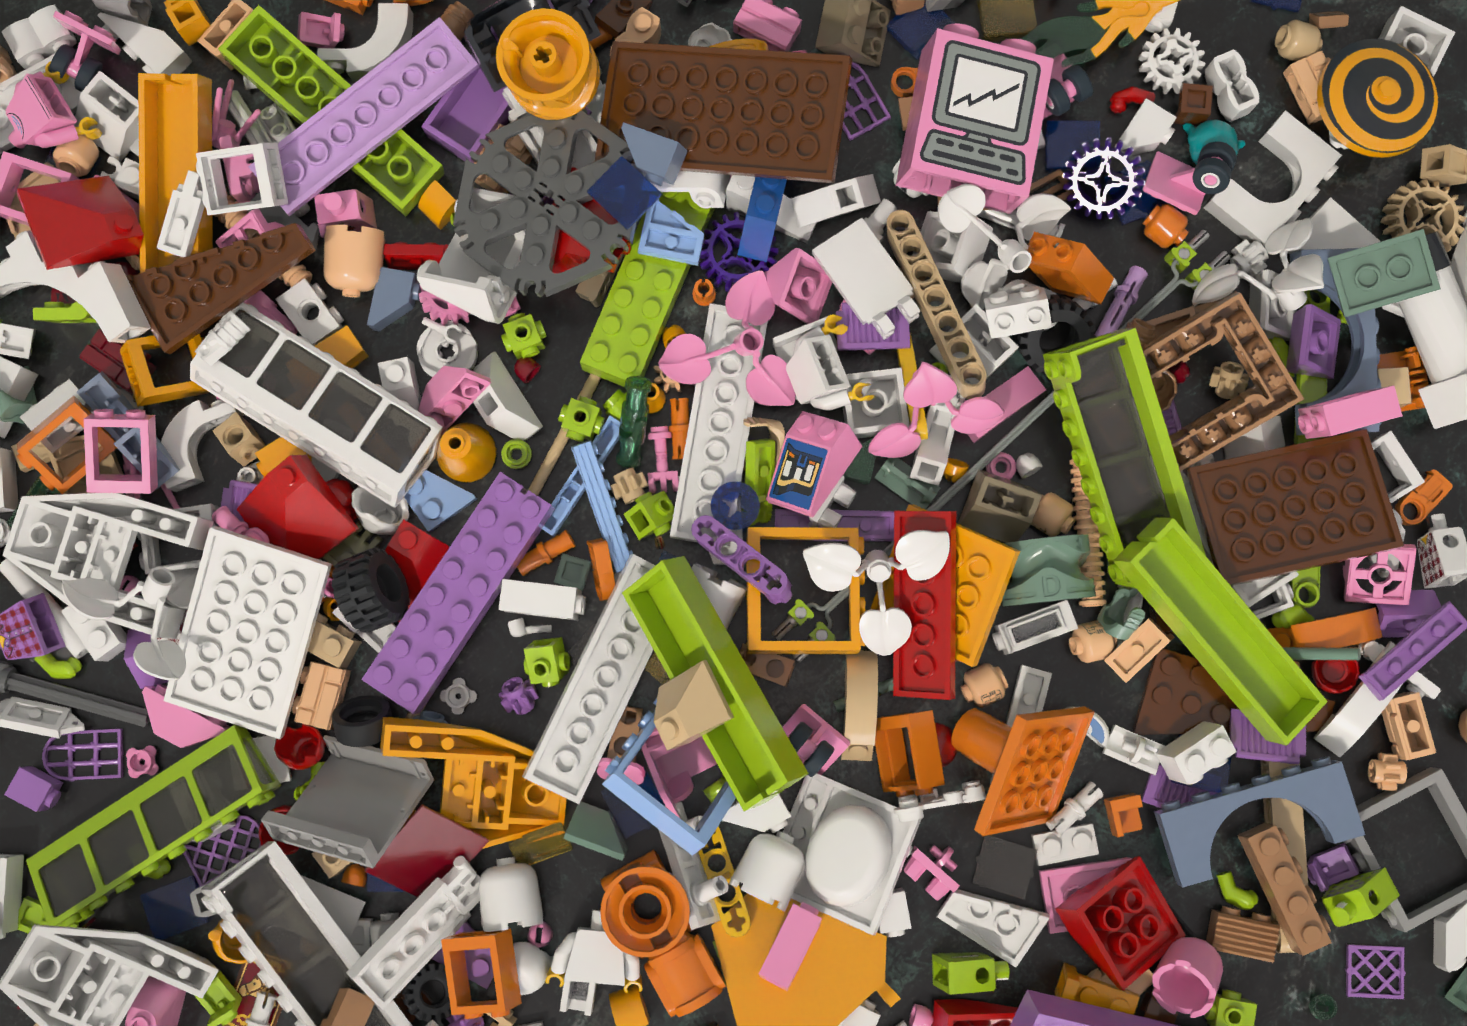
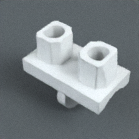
[808,476,856,528]
[1102,725,1165,775]

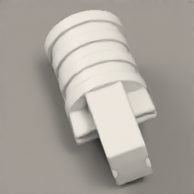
[195,310,251,366]

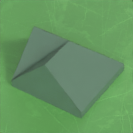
[563,801,628,861]

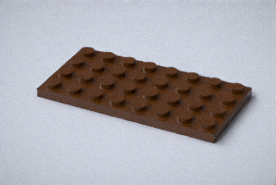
[595,41,852,183]

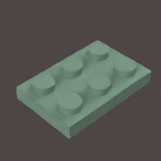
[1327,229,1441,317]

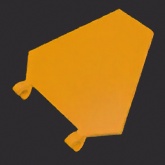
[711,893,901,1026]

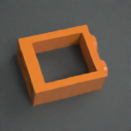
[1027,232,1114,305]
[16,395,117,494]
[875,710,945,797]
[441,928,522,1019]

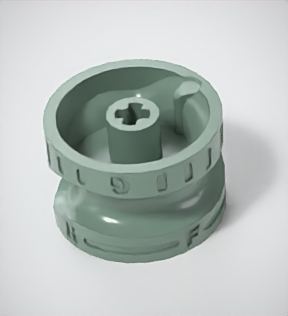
[1002,534,1096,606]

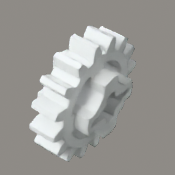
[1138,28,1205,94]

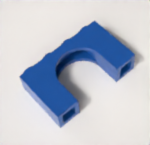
[737,177,787,262]

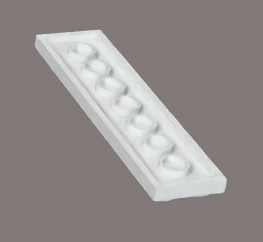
[670,304,768,548]
[522,554,655,804]

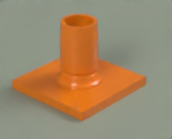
[951,706,1095,836]

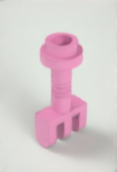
[648,426,679,494]

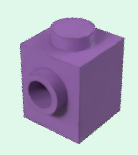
[4,766,63,812]

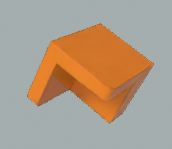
[1104,793,1143,837]

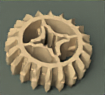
[1380,179,1467,252]

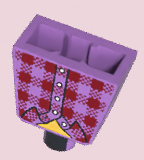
[0,593,65,660]

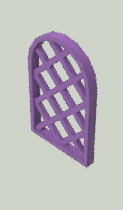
[183,815,261,887]

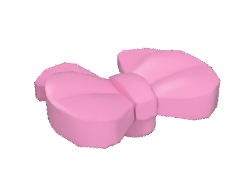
[597,758,645,785]

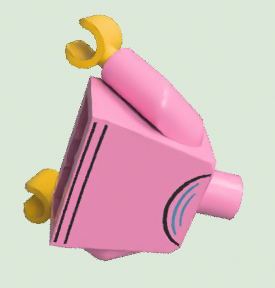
[6,61,102,148]

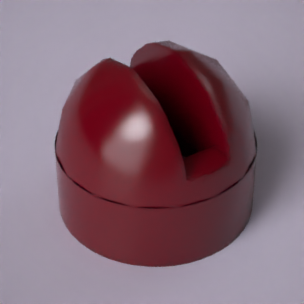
[514,357,541,383]
[1168,361,1190,384]

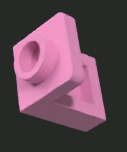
[297,12,345,48]

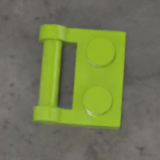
[33,302,97,323]

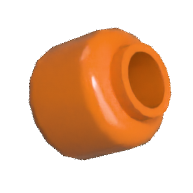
[1142,204,1189,248]

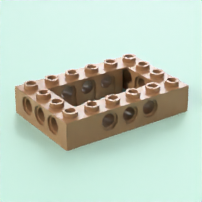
[1074,291,1304,496]

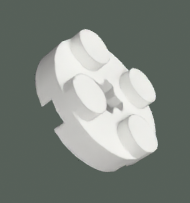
[417,321,478,378]

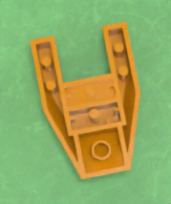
[380,717,567,849]

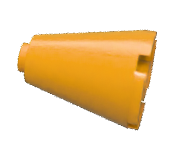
[436,423,497,483]

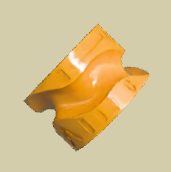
[496,8,600,120]

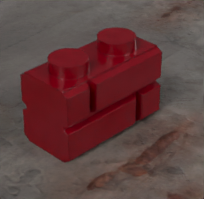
[79,329,157,394]

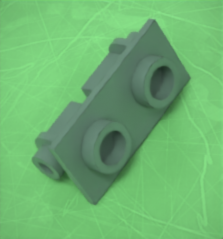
[874,458,940,510]

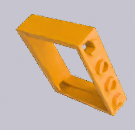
[746,527,865,654]

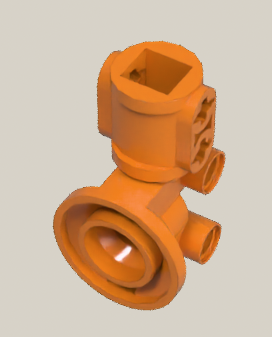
[600,849,726,1017]

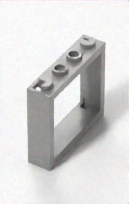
[1343,767,1467,932]

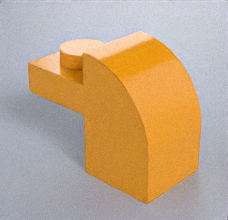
[164,0,212,46]

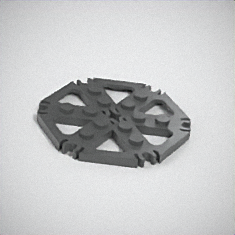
[453,110,644,297]

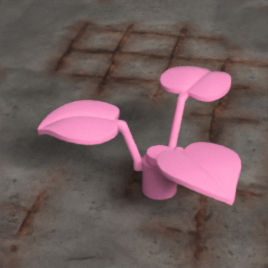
[658,271,796,406]
[868,362,1005,458]

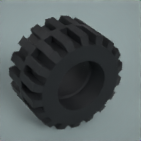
[1014,294,1096,376]
[332,547,410,633]

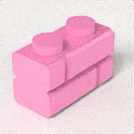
[733,0,802,52]

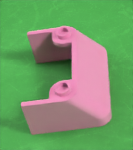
[641,728,717,819]

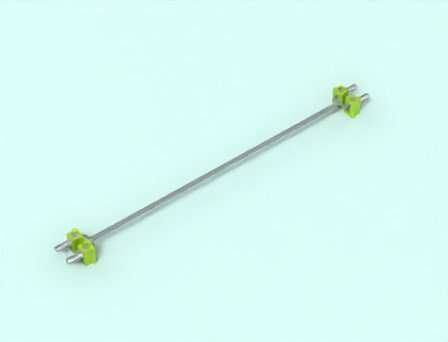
[772,230,1230,662]

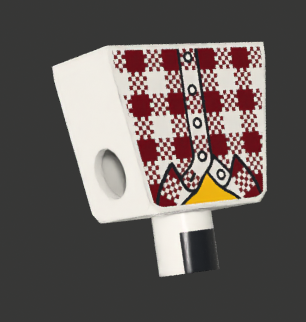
[1417,514,1467,589]

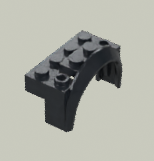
[464,0,601,92]

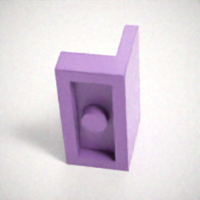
[1376,590,1441,637]

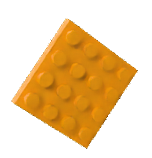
[870,504,1020,667]

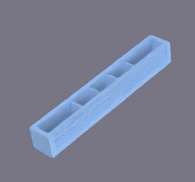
[542,416,626,537]
[571,440,633,573]

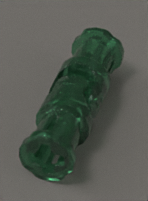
[616,376,652,468]

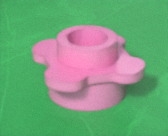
[126,745,159,778]

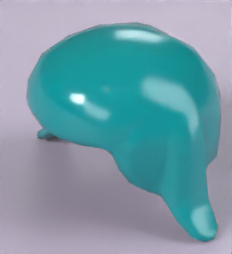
[1183,120,1246,165]

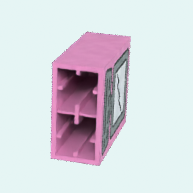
[895,23,1054,214]

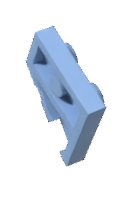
[638,195,704,266]
[404,466,477,533]

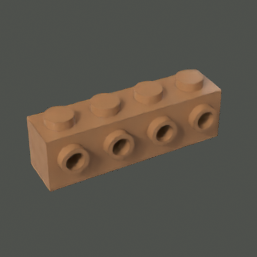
[1237,822,1332,956]

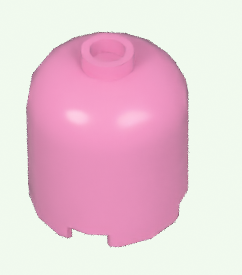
[1152,937,1223,1018]

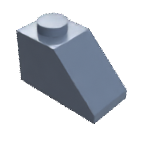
[621,123,687,186]
[367,267,422,332]

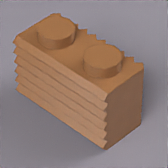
[1206,906,1280,963]

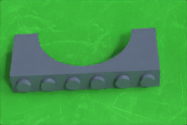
[1290,248,1381,435]
[1154,756,1365,888]

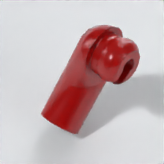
[1110,86,1155,113]

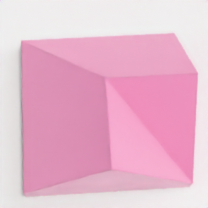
[764,248,832,324]

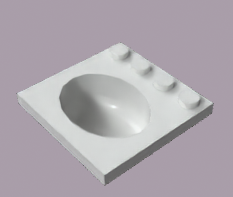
[783,773,922,935]

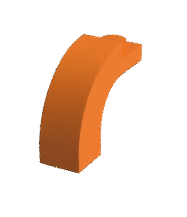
[1267,607,1383,648]

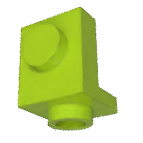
[194,971,242,1026]

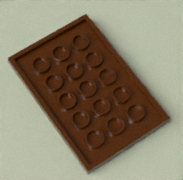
[1186,429,1404,586]

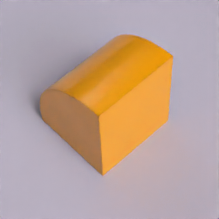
[418,180,456,230]
[609,984,650,1026]

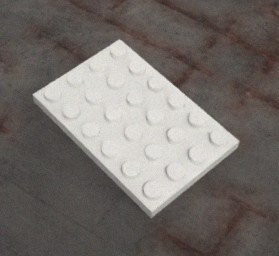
[163,526,332,739]

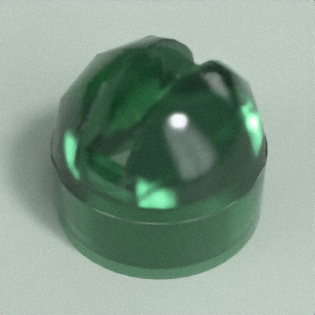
[1309,994,1338,1020]

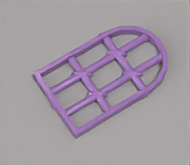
[843,62,891,141]
[42,729,124,781]

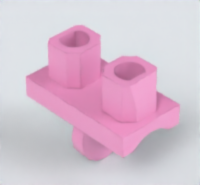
[902,845,960,901]

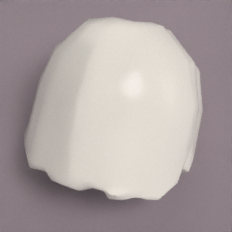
[352,486,409,535]

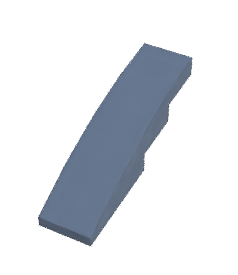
[77,371,180,489]

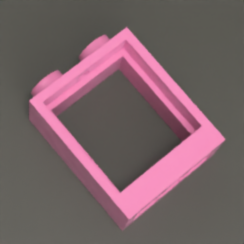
[0,151,80,226]
[1298,386,1402,439]
[84,409,158,494]
[759,902,822,992]

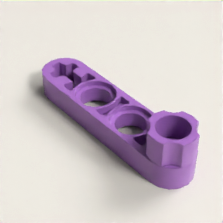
[691,515,793,605]

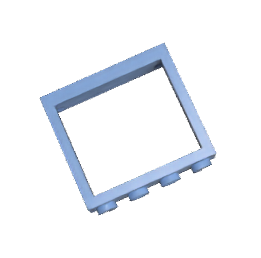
[602,698,736,856]

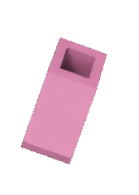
[418,366,491,435]
[142,684,231,748]

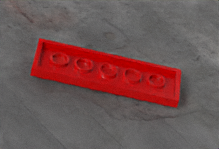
[893,511,956,700]

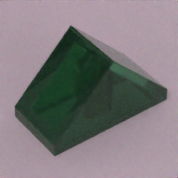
[842,436,876,485]

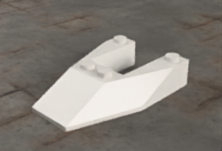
[3,493,214,639]
[0,924,219,1026]

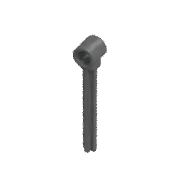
[0,660,150,728]

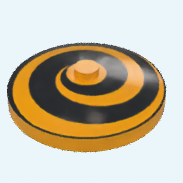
[1317,39,1439,158]

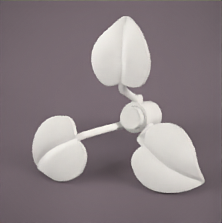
[938,184,1071,310]
[1192,218,1324,311]
[803,530,950,656]
[62,567,198,681]

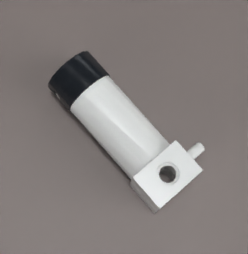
[1398,231,1467,429]

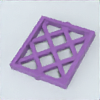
[1345,944,1406,999]

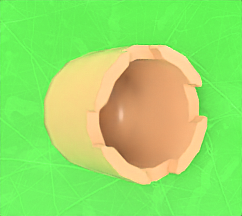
[324,225,385,298]

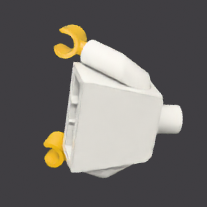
[786,314,874,410]
[546,910,643,993]

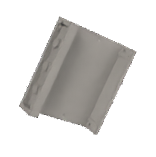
[261,735,434,868]

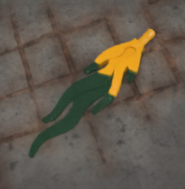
[1022,0,1180,67]

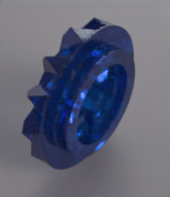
[711,482,760,531]

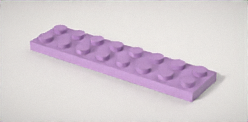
[248,17,479,216]

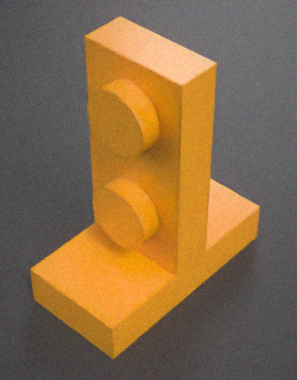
[1054,963,1140,1015]

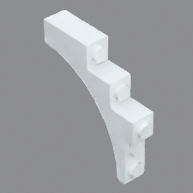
[0,231,151,343]

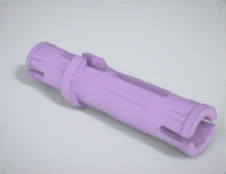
[1095,266,1148,348]

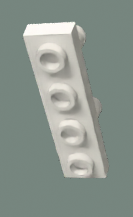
[658,802,728,930]

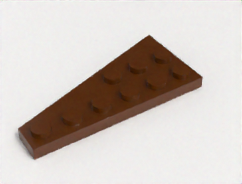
[126,223,316,354]
[1132,648,1335,735]

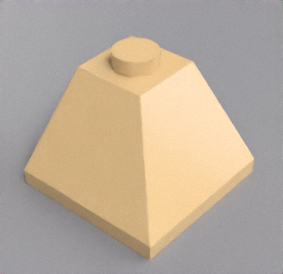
[653,660,734,751]

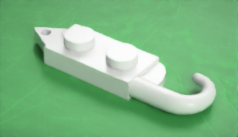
[0,696,85,739]

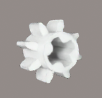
[1230,239,1268,277]

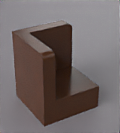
[1173,83,1213,126]
[1136,986,1179,1024]

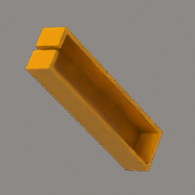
[138,73,213,273]

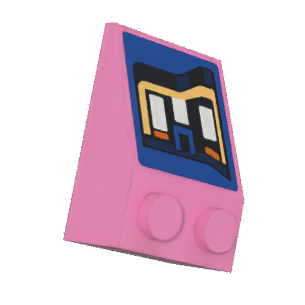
[766,411,862,517]

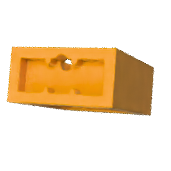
[120,334,209,407]

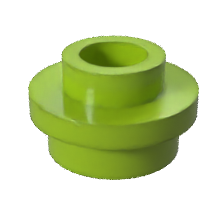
[501,439,532,469]

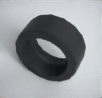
[331,696,392,747]

